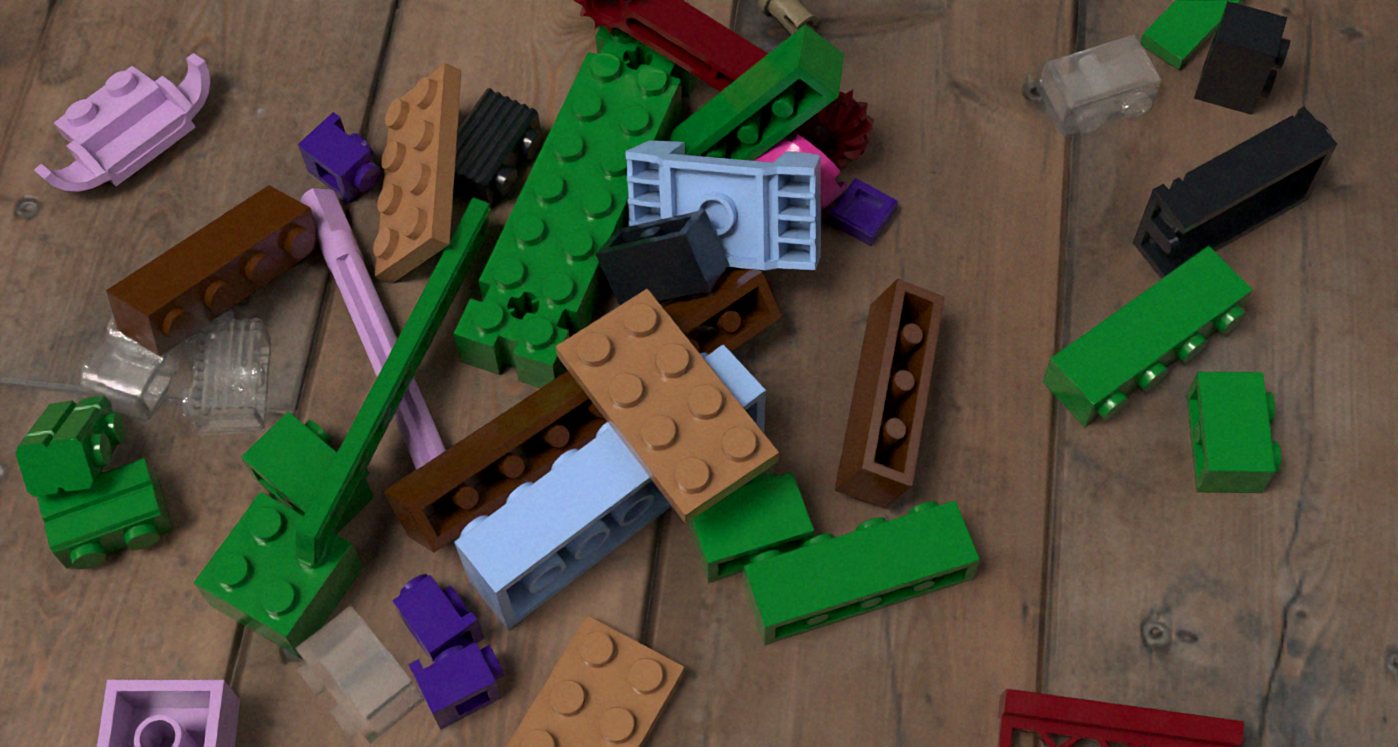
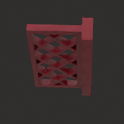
[997,689,1244,747]

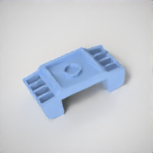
[625,141,821,271]

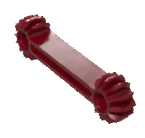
[574,0,874,168]

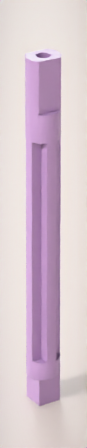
[301,188,446,469]

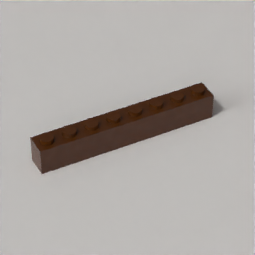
[383,267,782,553]

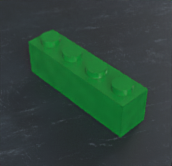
[669,24,844,161]
[1042,246,1253,428]
[743,500,980,645]

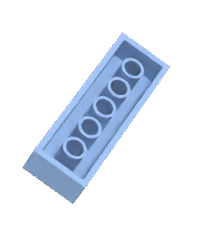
[454,345,766,630]

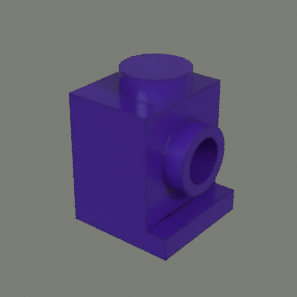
[298,112,381,203]
[392,574,484,664]
[408,642,505,730]

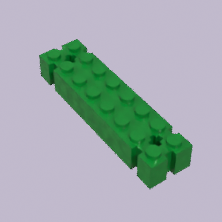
[453,26,698,388]

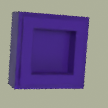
[828,178,898,246]

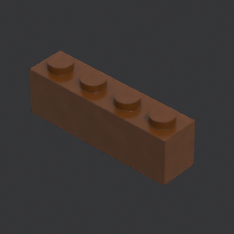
[106,185,319,357]
[835,279,945,508]

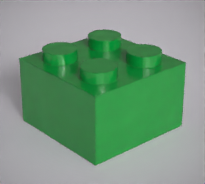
[193,491,364,658]

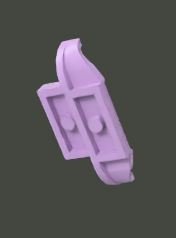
[34,53,210,192]

